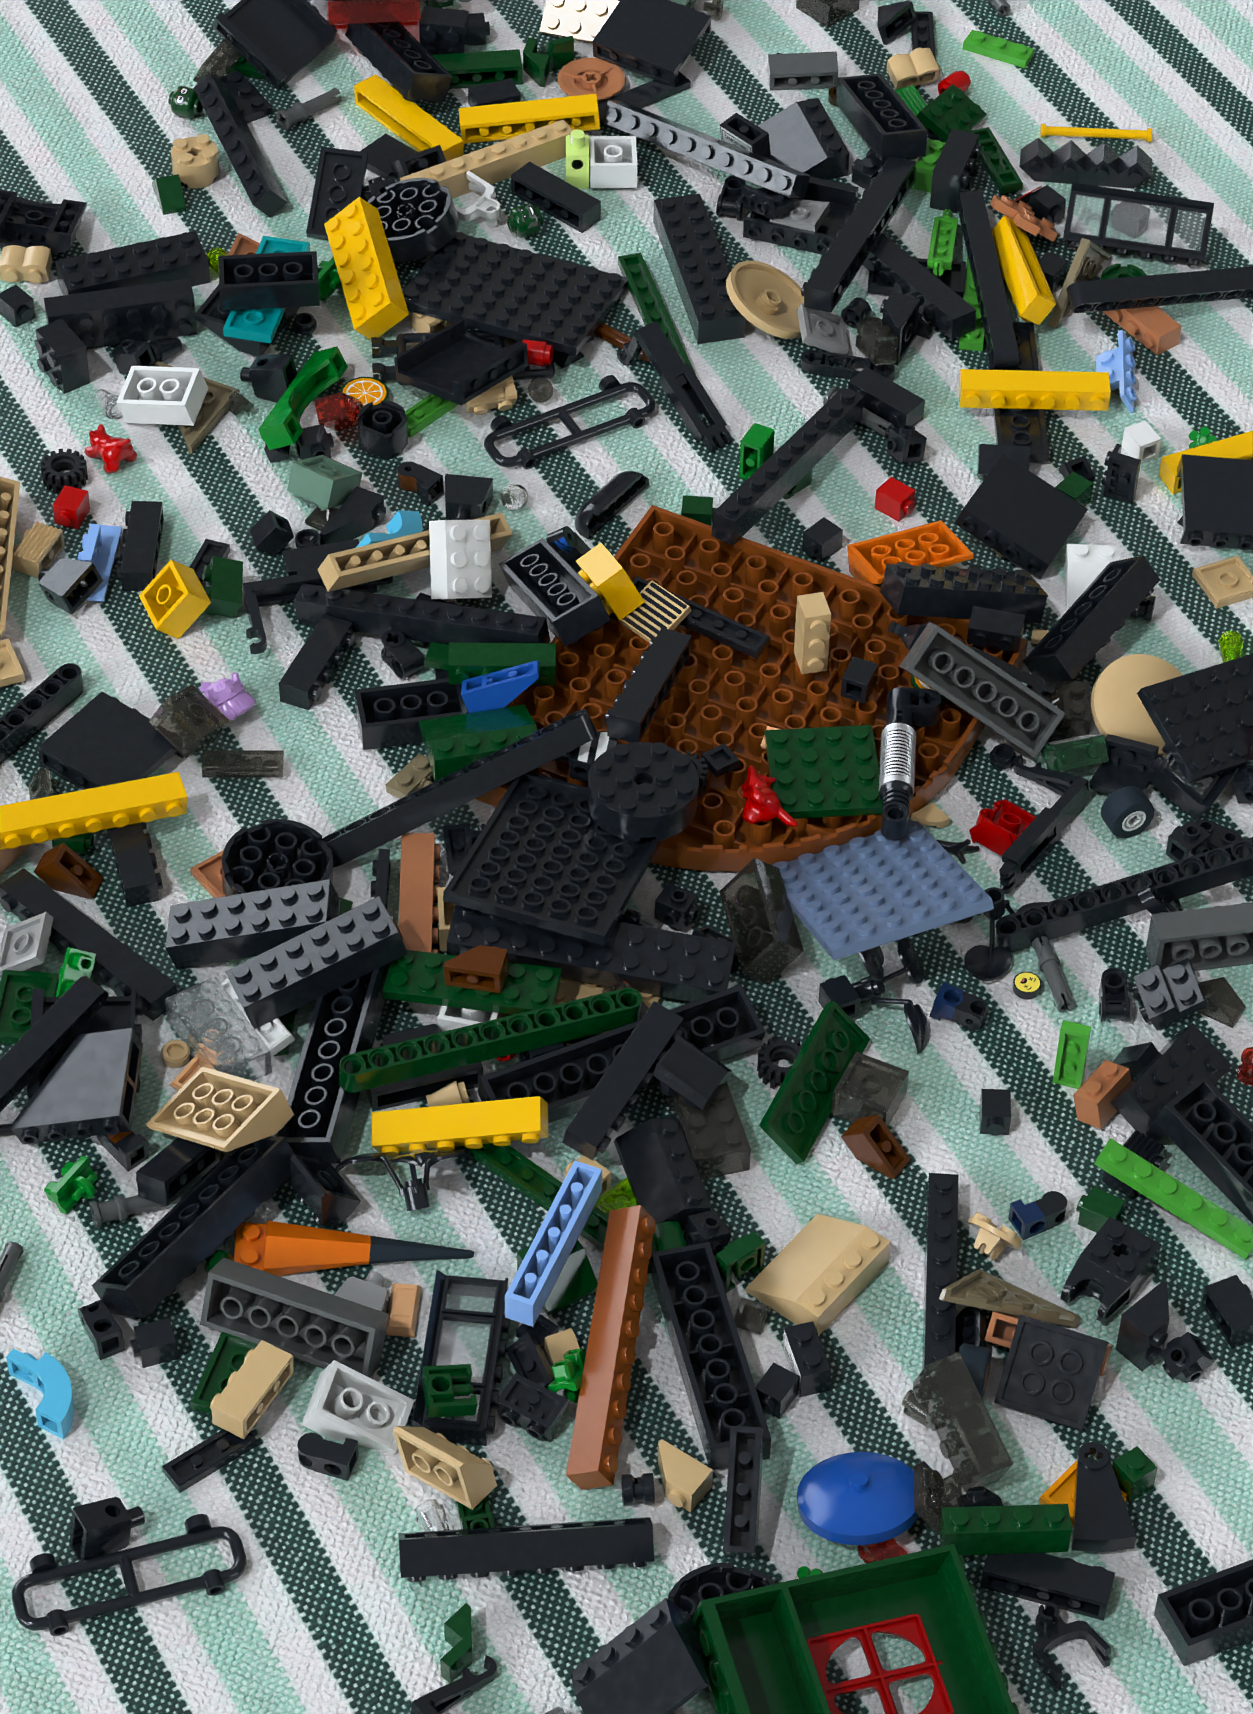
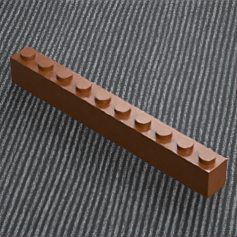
[566,1205,656,1490]

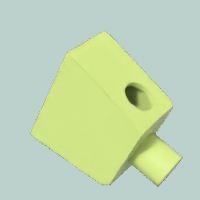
[566,129,589,189]

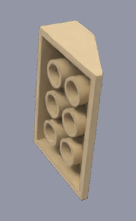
[146,1067,294,1152]
[745,1214,891,1336]

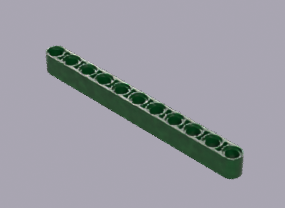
[339,988,642,1092]

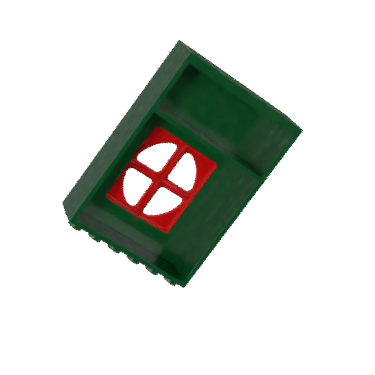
[692,1544,1019,1714]

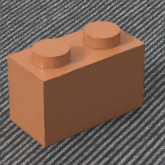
[1073,1060,1131,1129]

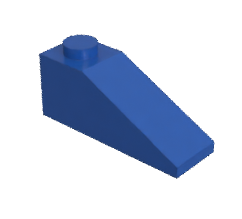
[461,660,540,713]

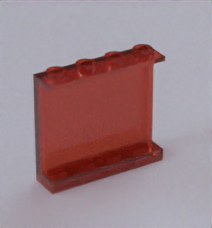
[327,0,420,29]

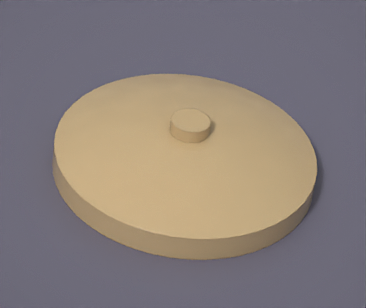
[726,261,804,339]
[1091,654,1182,756]

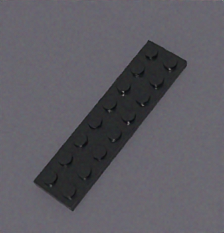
[985,322,1049,462]

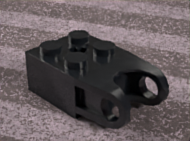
[1060,1217,1162,1323]

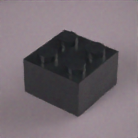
[419,6,469,55]
[35,319,90,394]

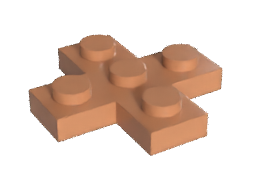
[990,195,1058,242]

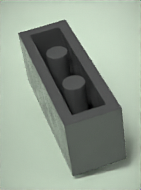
[768,51,838,91]

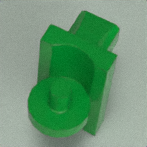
[318,257,343,300]
[55,947,96,997]
[44,1156,99,1214]
[548,1348,586,1403]

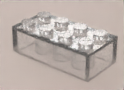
[165,976,272,1081]

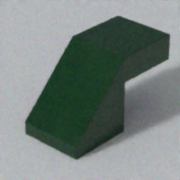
[523,38,550,87]
[440,1603,472,1683]

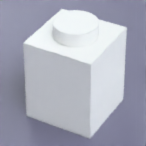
[1122,421,1161,463]

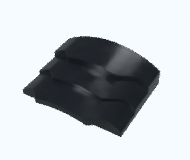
[0,190,87,255]

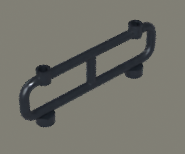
[484,375,656,469]
[12,1514,247,1636]

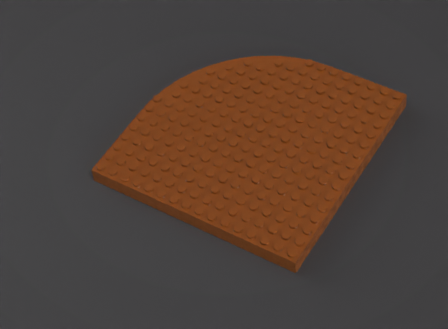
[475,505,1028,872]

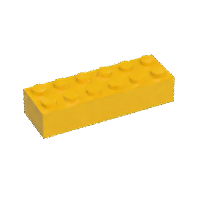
[324,197,409,340]

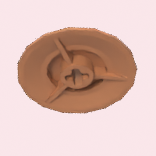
[558,58,625,103]

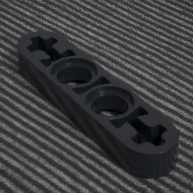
[800,350,895,382]

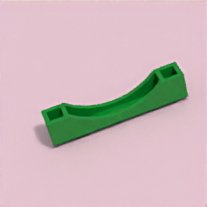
[258,346,348,450]

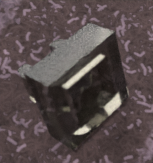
[28,767,60,800]

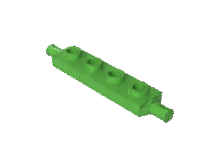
[927,209,958,276]

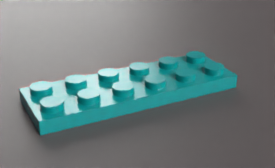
[223,236,310,343]

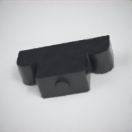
[366,1024,484,1112]

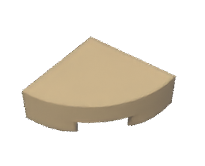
[911,802,950,828]

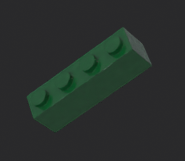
[432,49,523,89]
[448,643,556,685]
[939,1504,1072,1555]

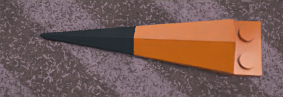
[234,1221,474,1276]

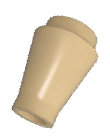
[426,1081,470,1107]

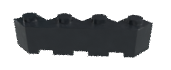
[1019,137,1152,189]

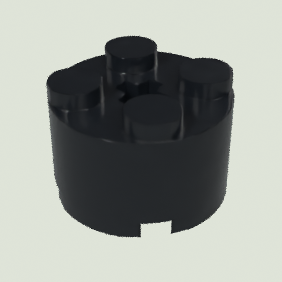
[357,401,408,460]

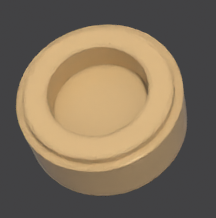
[161,1040,191,1068]

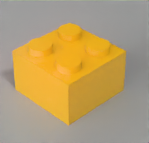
[576,543,645,620]
[139,559,211,639]

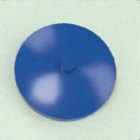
[797,1452,923,1545]

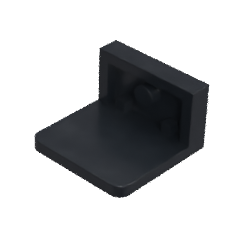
[1089,734,1159,794]

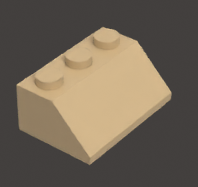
[393,1426,497,1510]

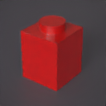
[875,477,916,522]
[53,485,90,529]

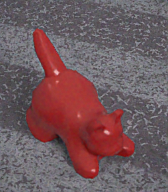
[84,424,137,473]
[741,766,798,827]

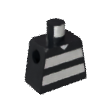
[554,731,619,782]

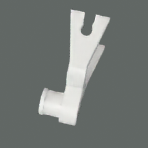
[454,171,501,227]

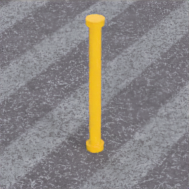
[1040,124,1152,142]

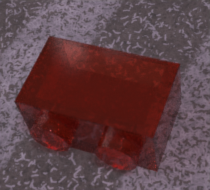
[314,392,363,431]

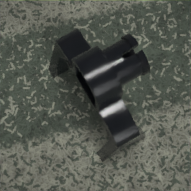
[1032,1602,1111,1692]

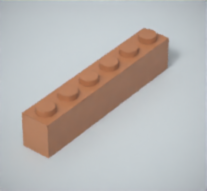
[398,833,440,954]

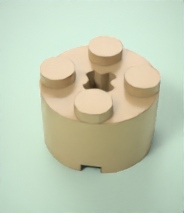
[171,134,220,189]

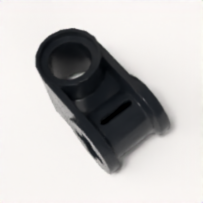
[716,175,745,219]
[381,630,425,679]
[1098,968,1130,1022]

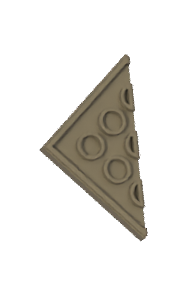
[1048,238,1111,328]
[156,361,240,454]
[939,1269,1081,1328]

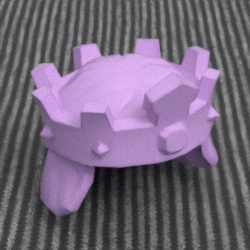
[195,672,256,727]

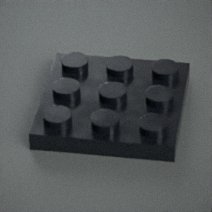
[994,1315,1109,1430]

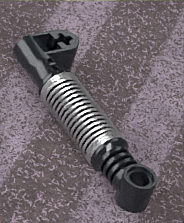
[879,687,941,841]

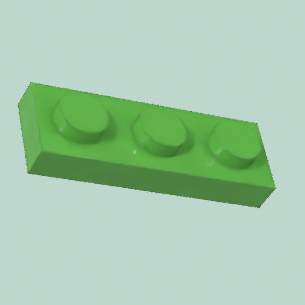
[963,30,1034,68]
[1053,1020,1091,1089]

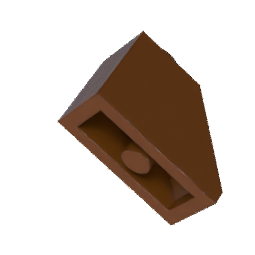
[34,843,103,899]
[443,945,509,993]
[841,1115,911,1179]

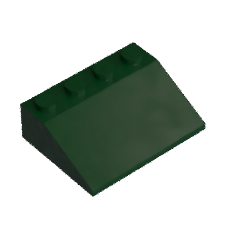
[419,704,538,781]

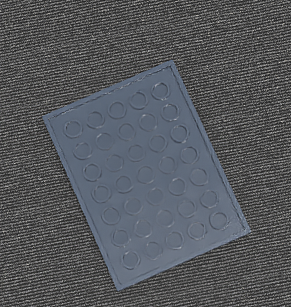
[764,821,994,960]

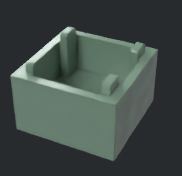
[287,455,363,510]

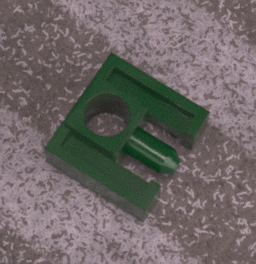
[716,1231,765,1293]
[422,1364,477,1418]

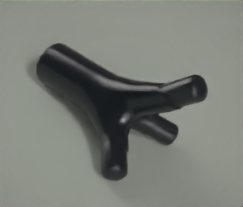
[936,839,979,864]

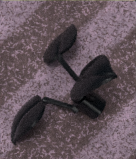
[954,887,1047,981]
[852,938,930,1054]
[335,1150,471,1211]

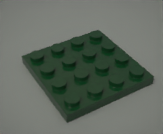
[764,725,882,820]

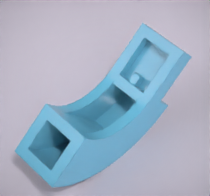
[356,510,423,548]
[6,1348,75,1440]

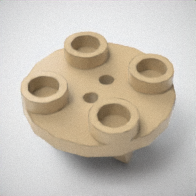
[968,1212,1023,1261]

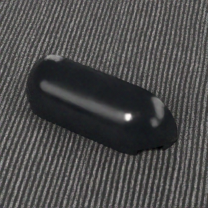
[575,471,649,540]

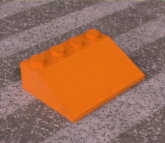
[847,520,974,584]

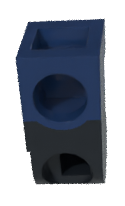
[929,982,989,1030]
[1008,1191,1067,1240]

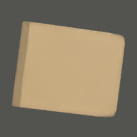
[544,1328,580,1365]

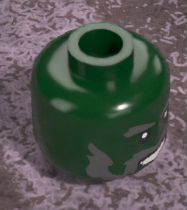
[507,203,543,238]

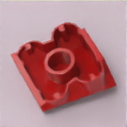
[969,799,1036,856]

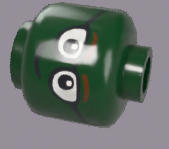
[168,86,203,119]

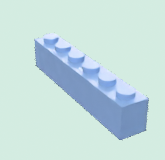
[505,1160,602,1327]

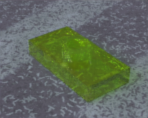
[595,1177,637,1216]

